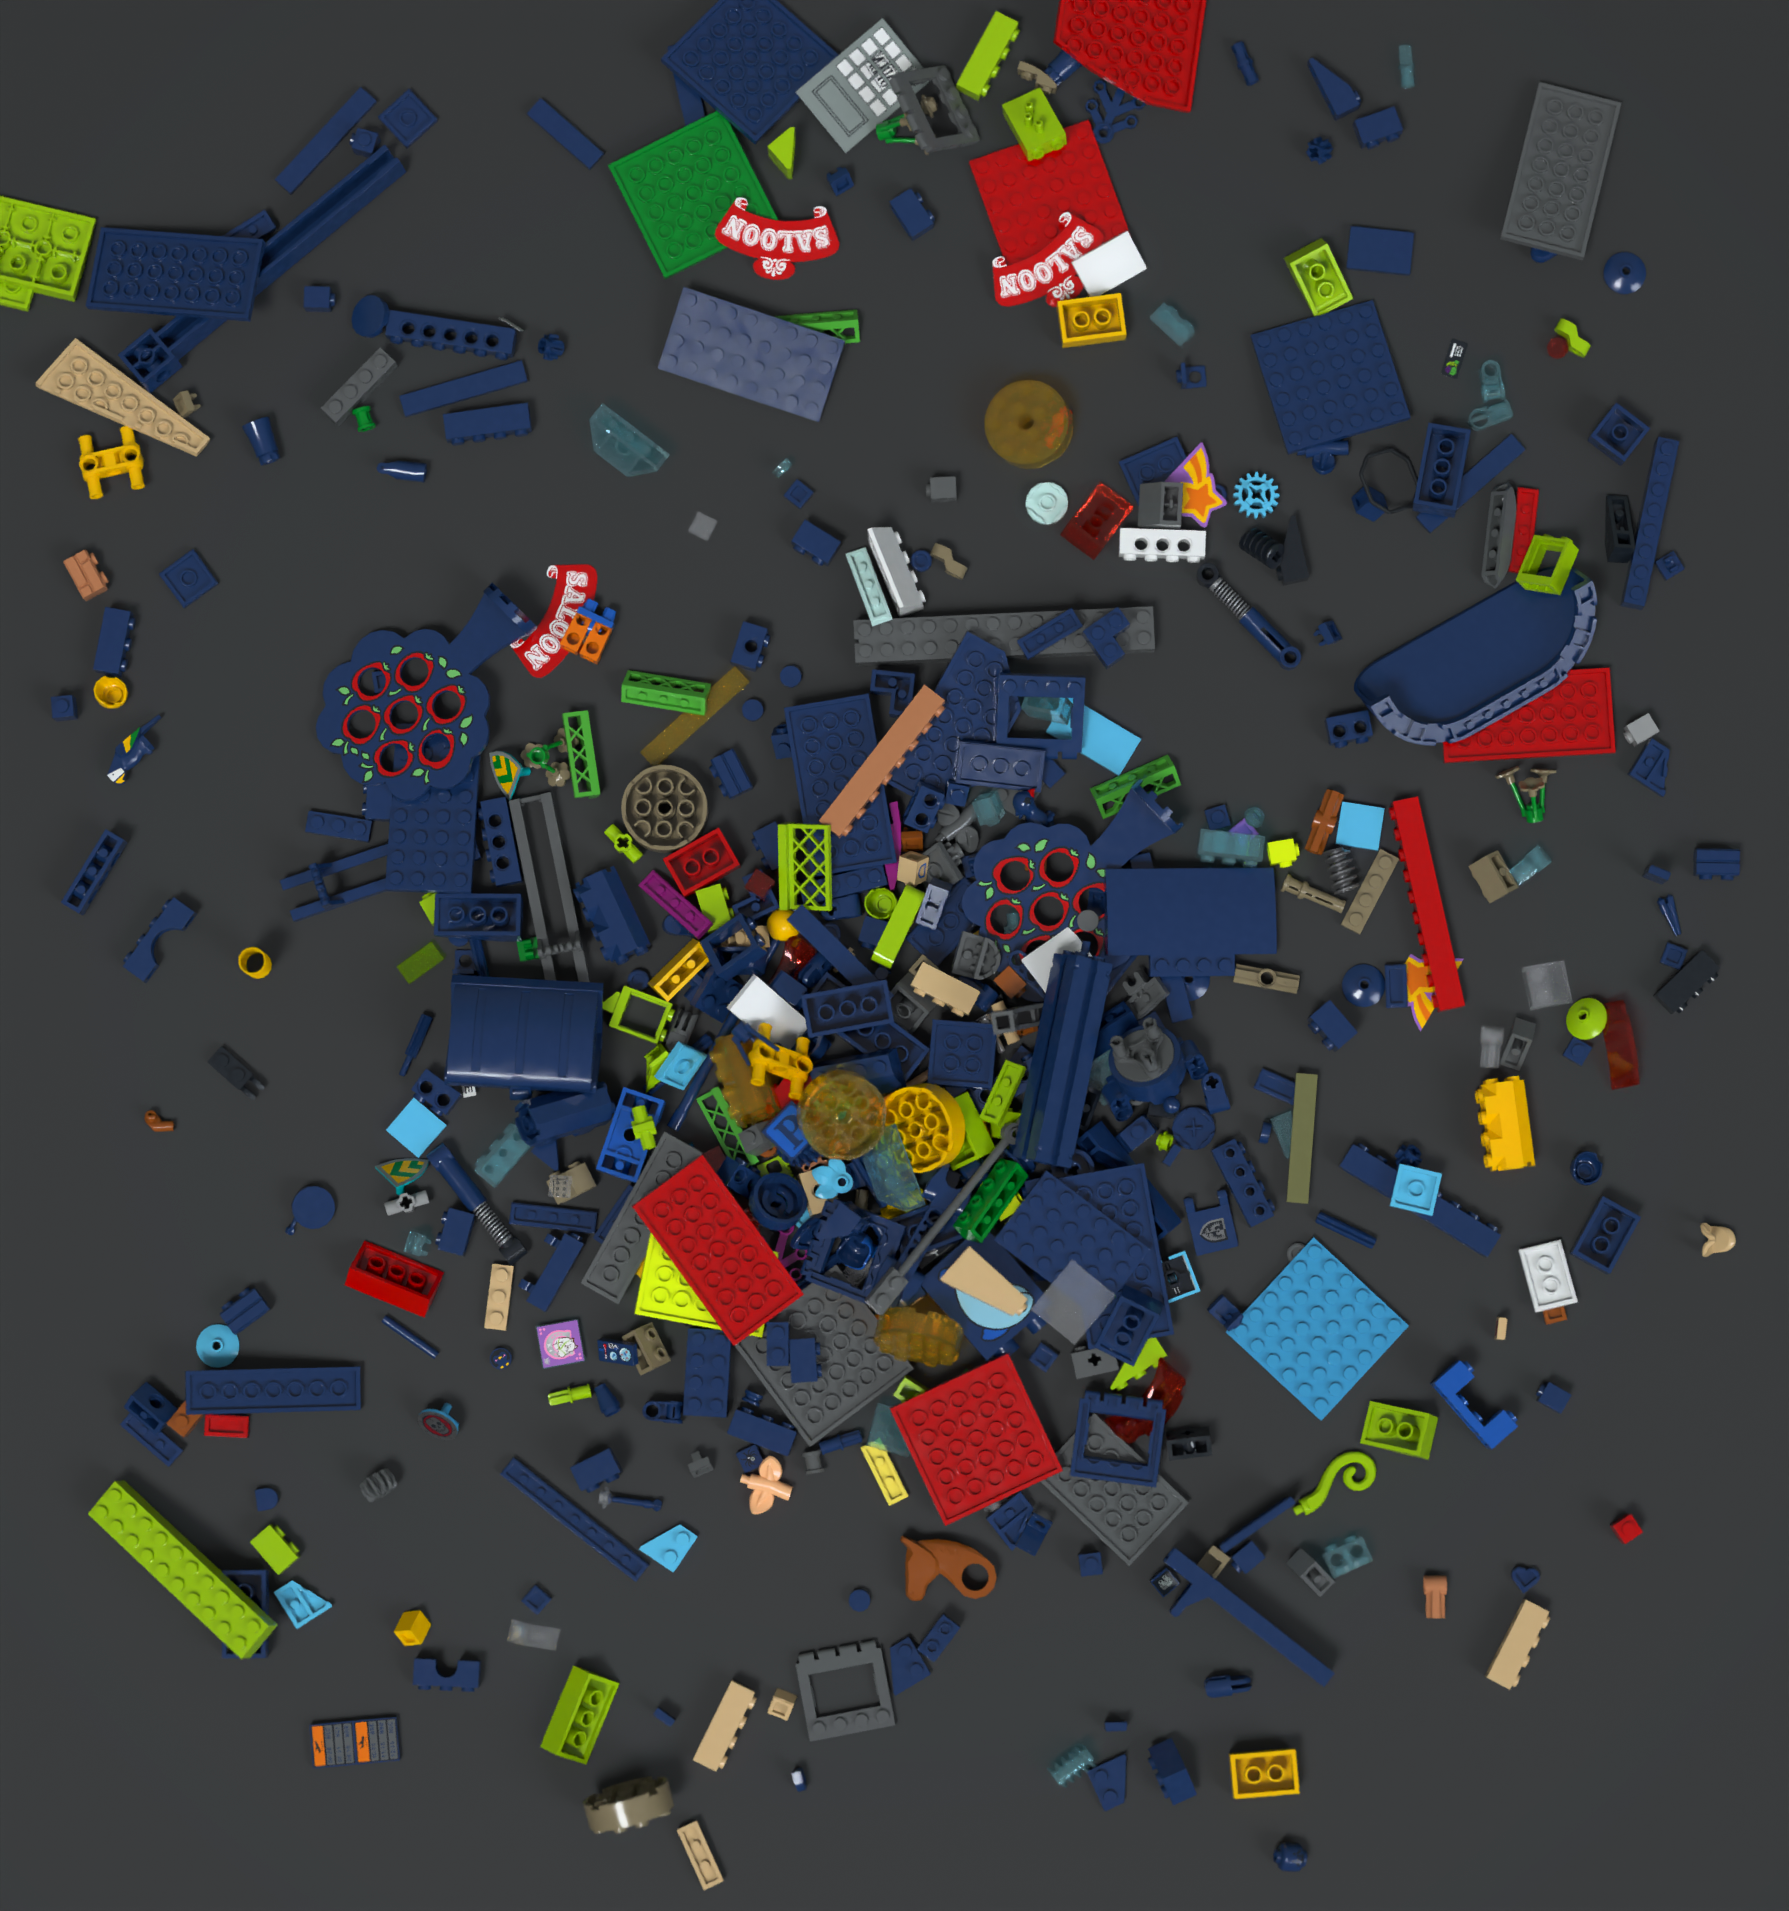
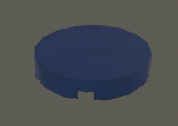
[351,295,389,338]
[1172,1107,1215,1150]
[291,1186,335,1229]

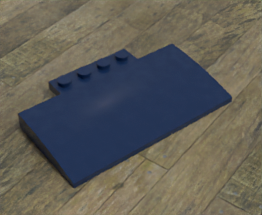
[1104,868,1277,977]

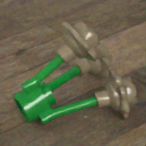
[876,94,937,155]

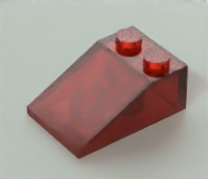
[1060,482,1134,560]

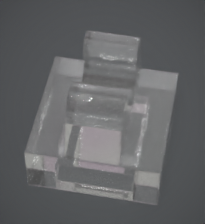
[688,512,717,541]

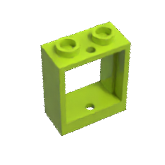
[1516,534,1579,595]
[609,986,675,1045]

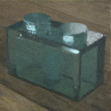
[1021,697,1073,725]

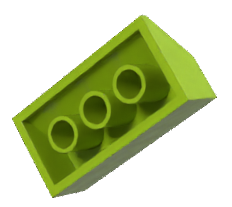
[540,1665,619,1764]

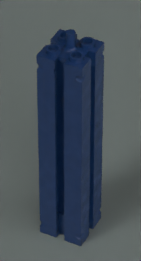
[1012,941,1113,1168]

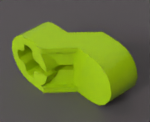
[1554,318,1591,357]

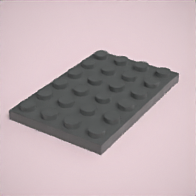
[1040,1413,1188,1566]

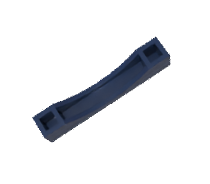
[1076,1121,1182,1241]

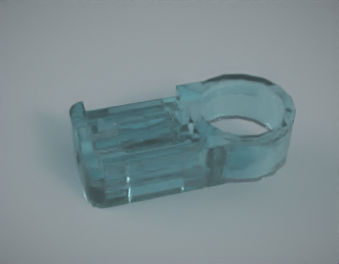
[1468,400,1513,431]

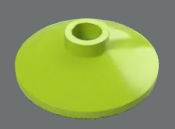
[1566,998,1607,1040]

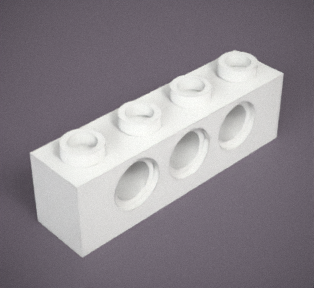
[1119,528,1206,563]

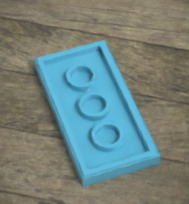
[1046,698,1141,776]

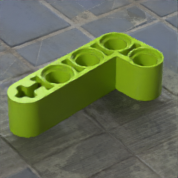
[871,884,925,969]

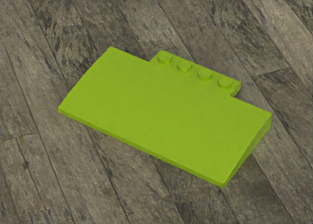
[0,196,96,312]

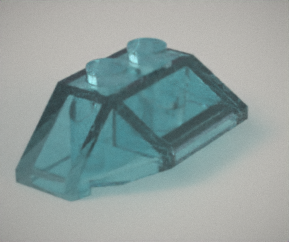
[589,403,670,477]
[862,1123,926,1212]

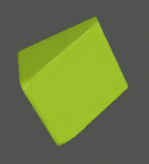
[603,992,621,1014]

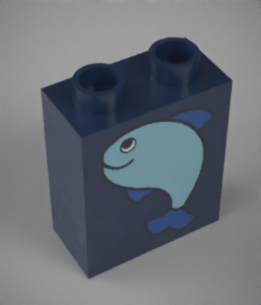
[921,1232,1053,1361]

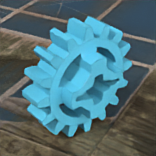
[1233,472,1280,519]

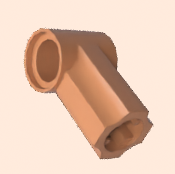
[1423,1575,1447,1618]

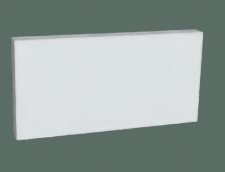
[726,974,807,1050]

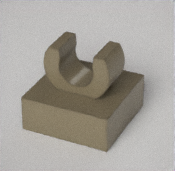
[173,390,201,418]

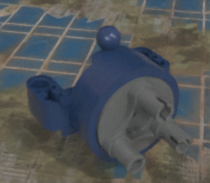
[1101,1017,1208,1122]

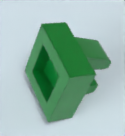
[517,937,540,962]

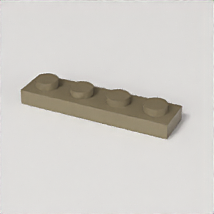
[1341,849,1399,935]

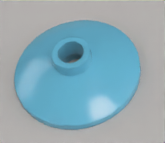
[196,1324,240,1368]

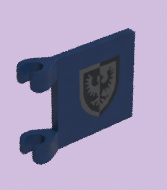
[1183,1190,1239,1256]

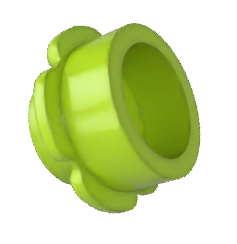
[1156,1131,1174,1151]

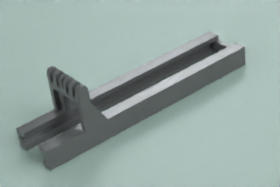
[509,792,590,982]

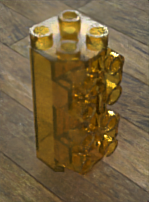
[709,1034,781,1128]

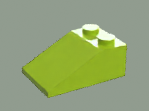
[1284,238,1353,317]
[1360,1401,1438,1460]

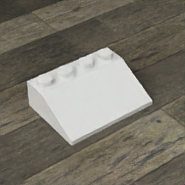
[867,527,926,618]

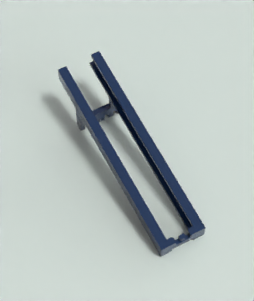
[280,841,482,922]
[1163,1547,1335,1687]

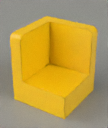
[394,1610,431,1646]

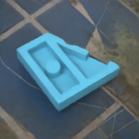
[639,1524,698,1573]
[274,1581,332,1629]

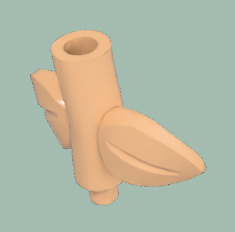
[740,1456,793,1514]

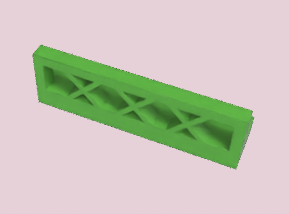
[774,310,860,343]
[621,670,711,716]
[562,710,600,798]
[1090,755,1181,819]
[696,1086,760,1168]

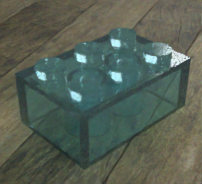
[1196,829,1265,868]

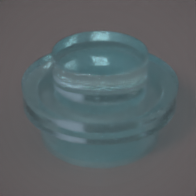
[1244,807,1265,828]

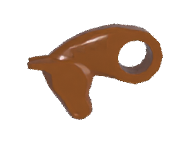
[900,1536,997,1601]

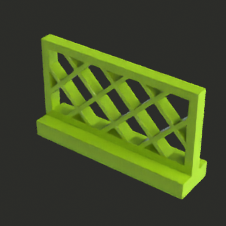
[778,822,832,911]

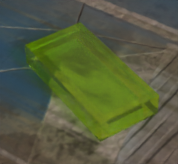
[397,942,444,984]

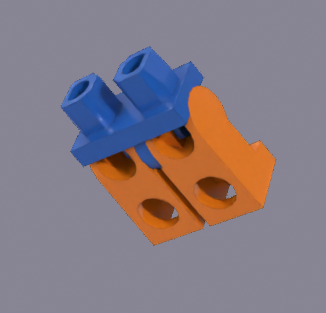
[560,598,616,665]

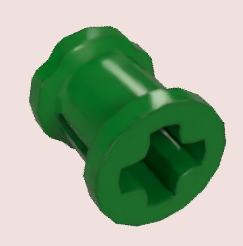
[352,406,376,432]

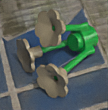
[521,728,579,787]
[1495,766,1557,823]

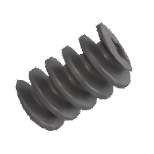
[1323,847,1359,894]

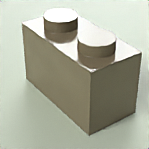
[1468,850,1519,904]

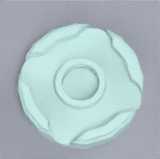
[1026,482,1068,525]

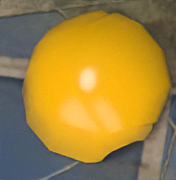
[93,676,128,709]
[767,909,799,941]

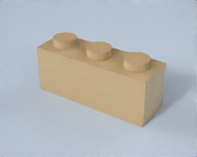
[911,962,980,1017]

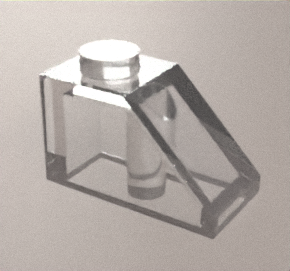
[507,1620,560,1651]

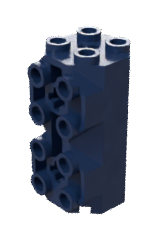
[573,866,651,966]
[515,1081,616,1148]

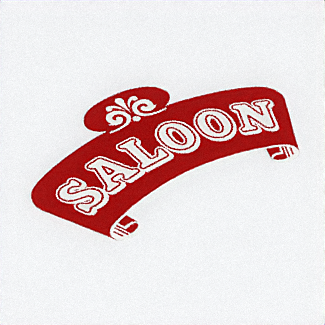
[715,197,839,280]
[992,212,1103,307]
[510,564,597,678]

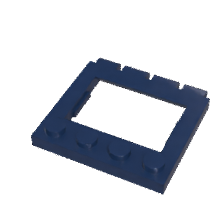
[996,673,1086,760]
[800,1199,907,1304]
[1070,1390,1166,1487]

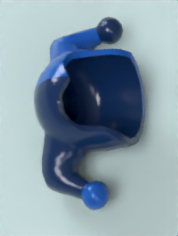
[836,1232,878,1270]

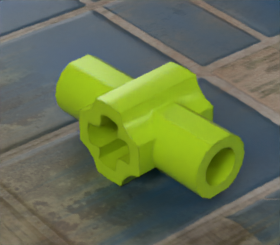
[604,824,643,864]
[631,1105,657,1151]

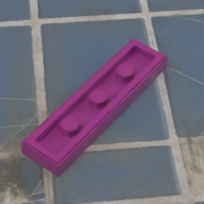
[639,870,713,940]

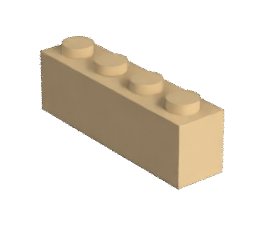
[1484,1599,1550,1689]
[693,1680,757,1771]

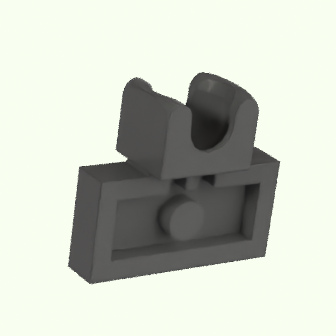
[1123,971,1170,1020]

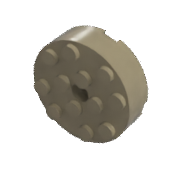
[621,765,708,853]
[583,1776,674,1834]

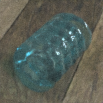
[1047,1742,1096,1788]

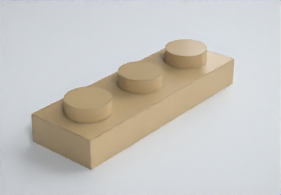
[484,1264,514,1331]
[677,1820,724,1890]

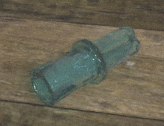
[1398,45,1415,88]

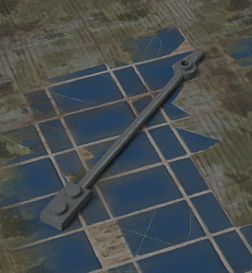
[864,1117,1020,1315]

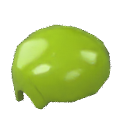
[864,888,898,920]

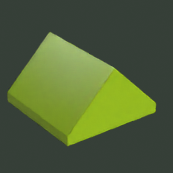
[767,127,796,179]

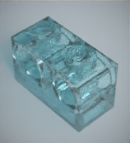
[1321,1534,1373,1579]

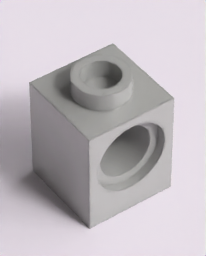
[1623,713,1659,747]

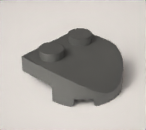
[950,931,1001,980]

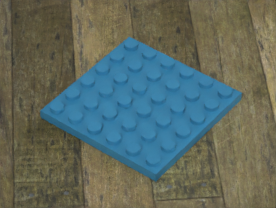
[1226,1237,1409,1421]

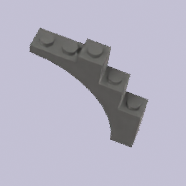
[991,1002,1044,1035]

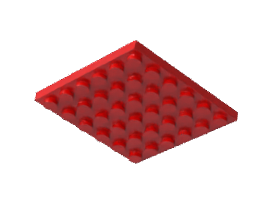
[969,120,1131,266]
[890,1352,1063,1526]

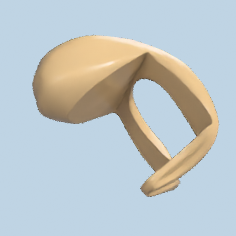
[1700,1223,1736,1257]

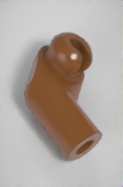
[144,1110,174,1132]

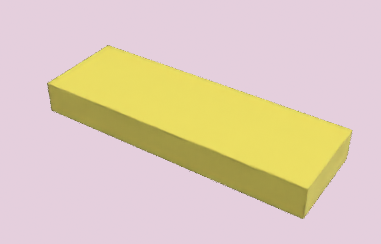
[860,1438,908,1506]

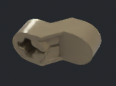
[930,543,968,580]

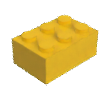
[1057,293,1127,348]
[1229,1748,1300,1799]

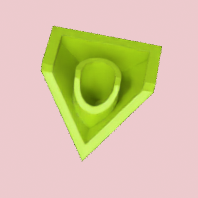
[644,1043,669,1093]

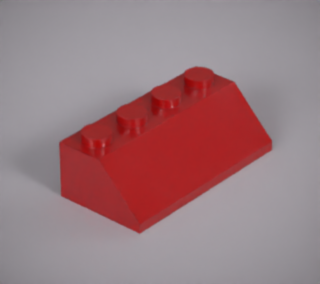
[345,1240,444,1318]

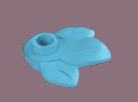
[812,1157,853,1199]

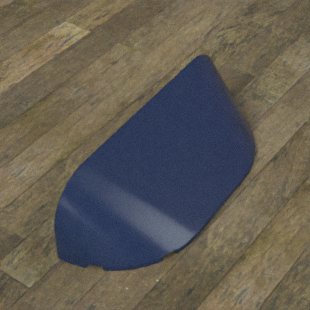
[1354,566,1598,746]

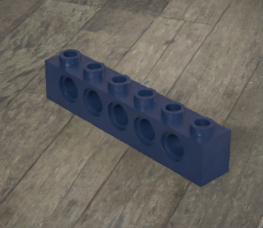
[385,310,517,360]

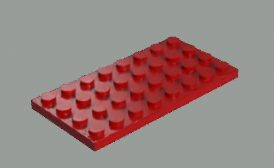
[1442,668,1616,763]
[632,1154,804,1346]

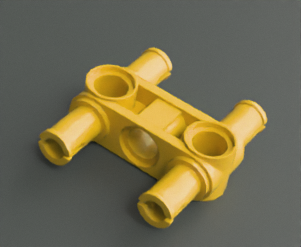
[78,426,145,499]
[748,1023,813,1100]

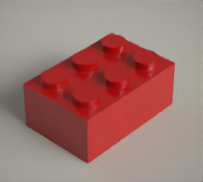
[663,827,741,898]

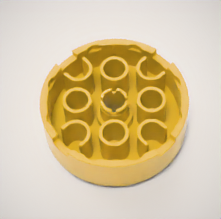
[878,1083,965,1173]

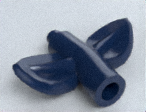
[1297,440,1349,475]

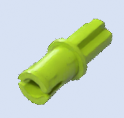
[548,1384,592,1406]

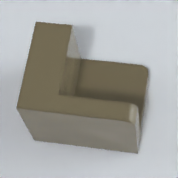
[1197,1545,1231,1579]

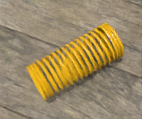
[238,947,272,979]

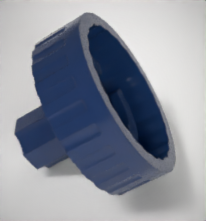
[748,1173,807,1231]

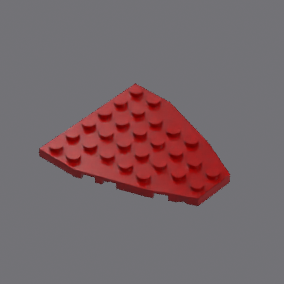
[1053,0,1206,113]

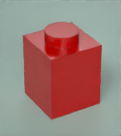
[1609,1513,1643,1544]

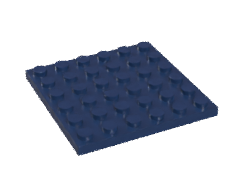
[661,0,838,144]
[1250,300,1410,455]

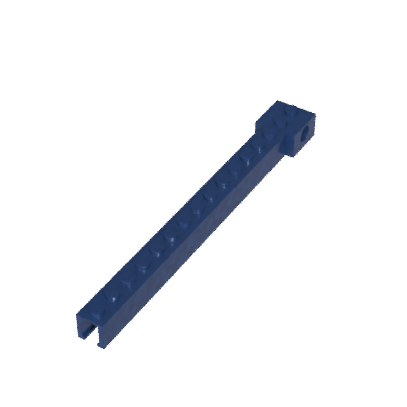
[118,145,406,393]

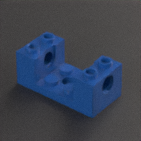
[596,1087,666,1183]
[1430,1360,1518,1449]

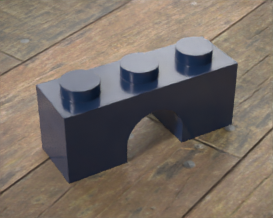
[413,1658,481,1692]

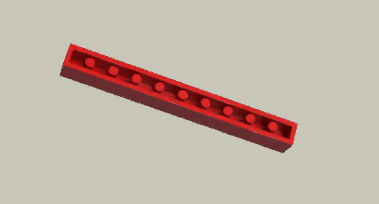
[1388,796,1465,1012]

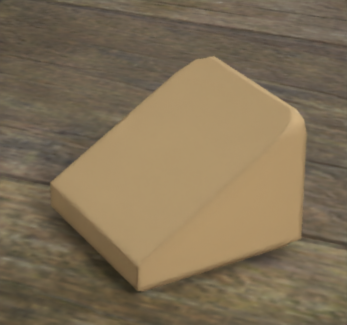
[767,1688,797,1721]

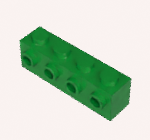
[953,1158,1029,1243]

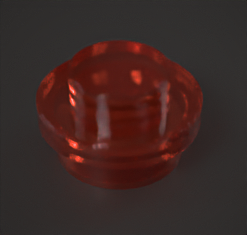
[1547,337,1569,359]

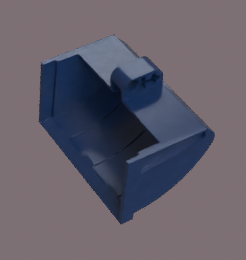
[444,975,603,1101]

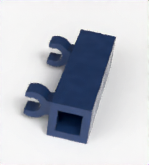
[518,1232,585,1312]

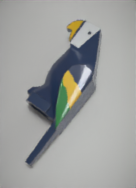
[107,715,161,785]

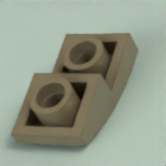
[1017,61,1057,95]

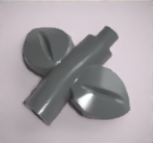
[934,803,980,853]

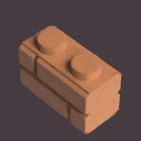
[63,550,109,601]

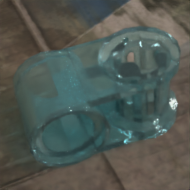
[1479,360,1505,403]

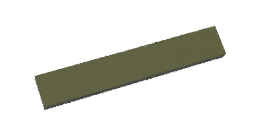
[1286,1073,1318,1204]

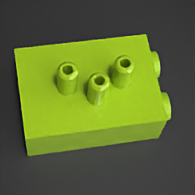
[1002,88,1067,161]

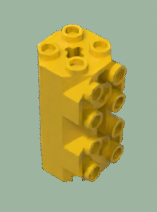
[1475,1076,1535,1172]

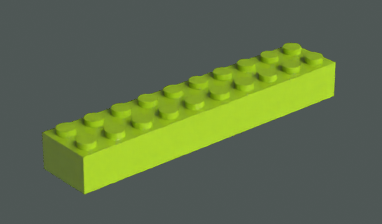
[88,1481,278,1659]

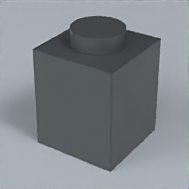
[926,476,957,502]

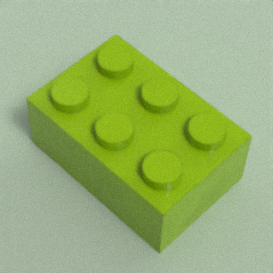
[949,1091,995,1171]

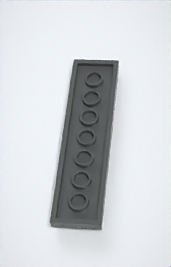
[581,1131,703,1304]

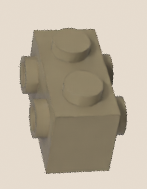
[622,1322,671,1375]

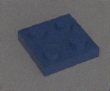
[690,966,743,1023]

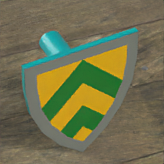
[489,751,531,800]
[375,1158,429,1195]

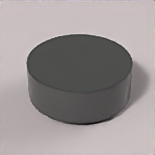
[1077,910,1099,932]

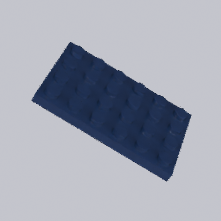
[994,1170,1150,1318]

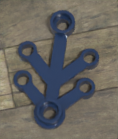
[1085,80,1145,144]

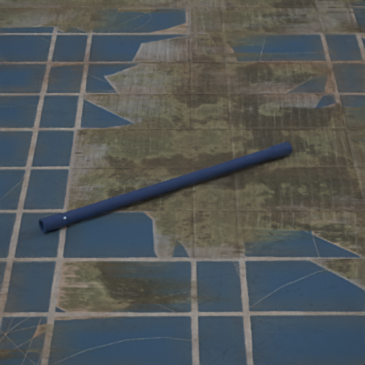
[667,903,799,1131]

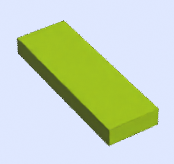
[979,1060,1026,1127]

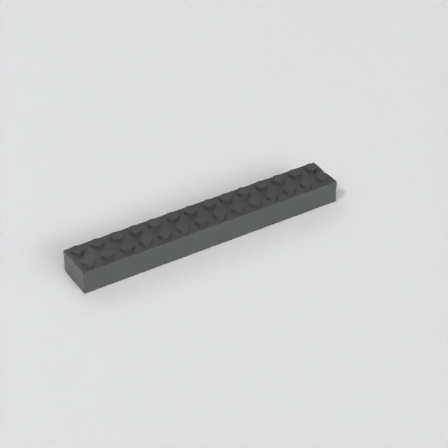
[853,606,1155,666]

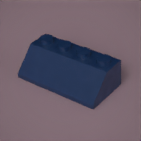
[810,1048,907,1097]

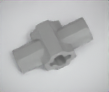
[384,1190,430,1216]

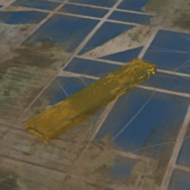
[640,666,749,766]

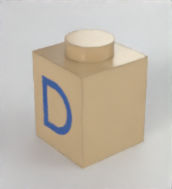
[897,851,929,887]

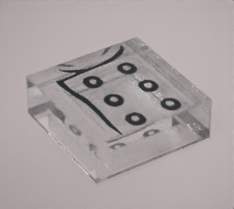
[548,1175,572,1198]

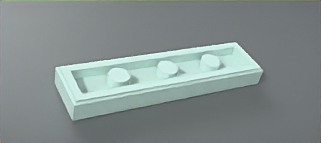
[846,547,893,626]

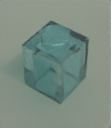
[971,790,1006,826]

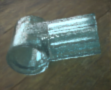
[1509,845,1552,886]

